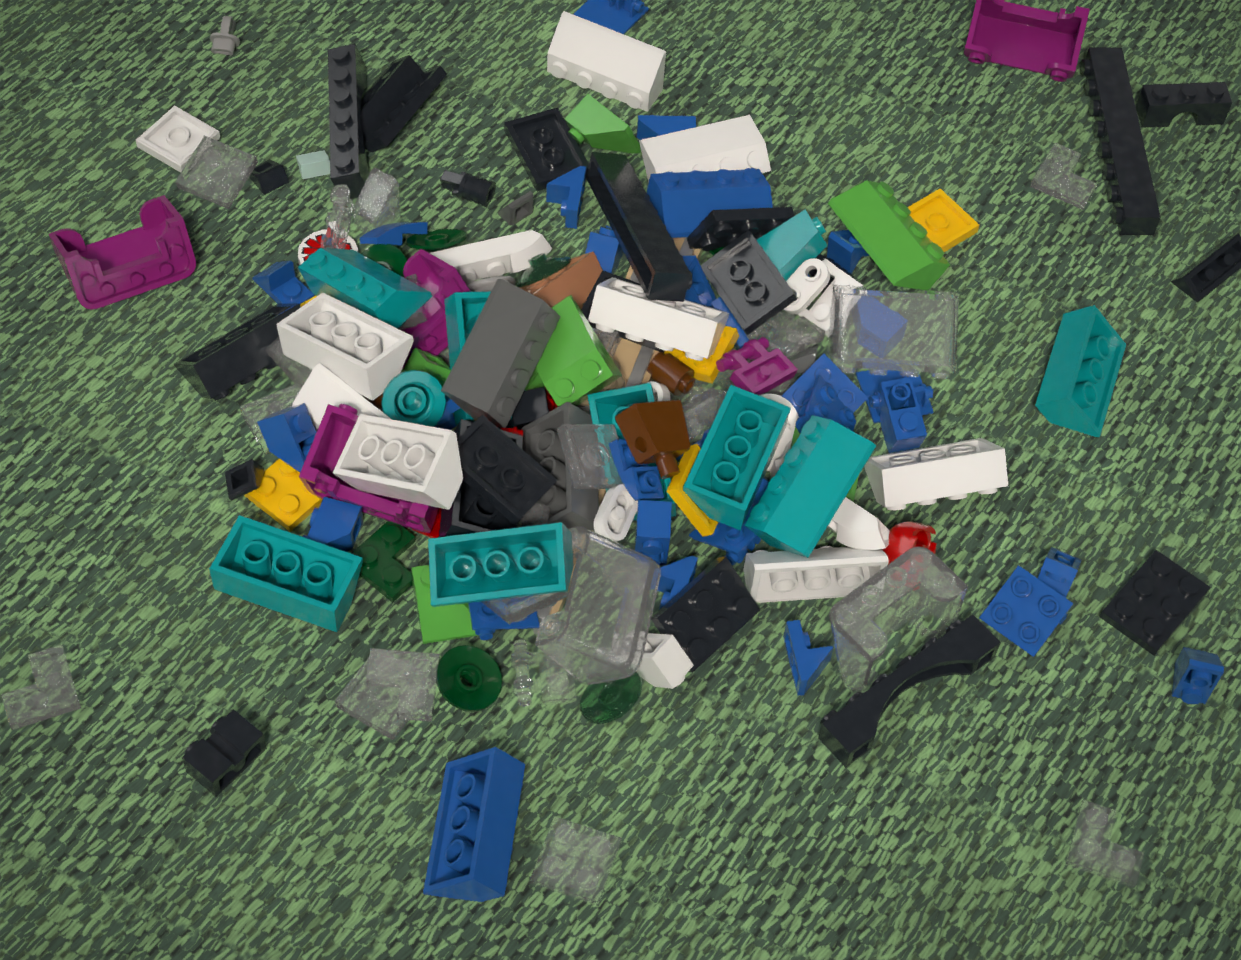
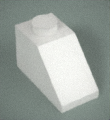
[611,632,694,689]

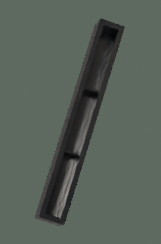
[1080,47,1161,235]
[586,152,692,302]

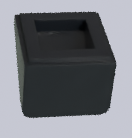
[246,159,289,195]
[512,387,549,427]
[225,459,264,501]

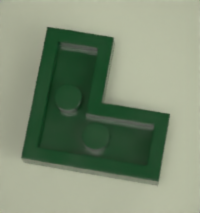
[351,521,415,603]

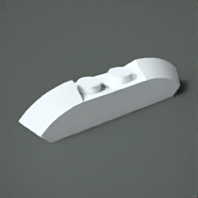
[430,230,552,285]
[770,458,890,550]

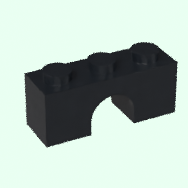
[1136,82,1232,128]

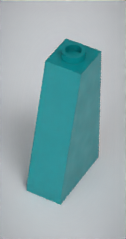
[757,210,828,281]

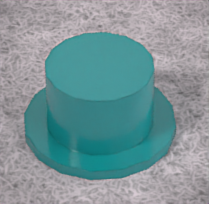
[381,370,446,427]

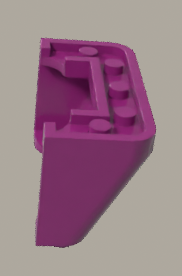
[964,0,1090,82]
[48,195,196,310]
[397,249,471,369]
[299,404,438,533]

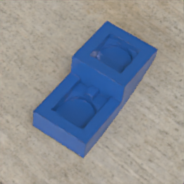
[360,222,428,245]

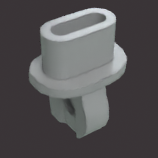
[210,16,240,55]

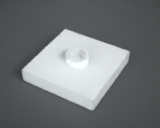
[136,106,220,173]

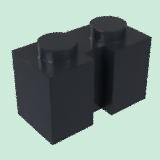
[182,709,267,797]

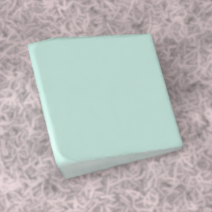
[296,150,330,179]

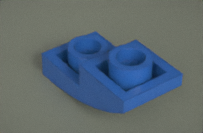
[609,439,664,501]

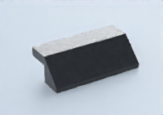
[361,55,447,152]

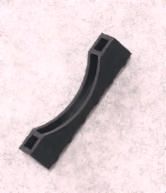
[328,43,370,200]
[818,614,1001,768]

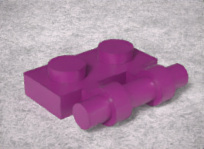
[716,337,798,395]

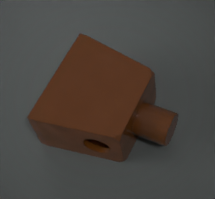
[615,400,691,479]

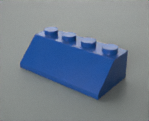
[647,168,773,238]
[423,747,525,902]

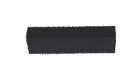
[1171,233,1241,302]

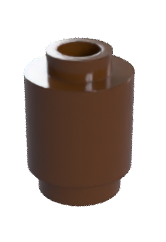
[647,352,695,396]

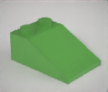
[536,295,622,407]

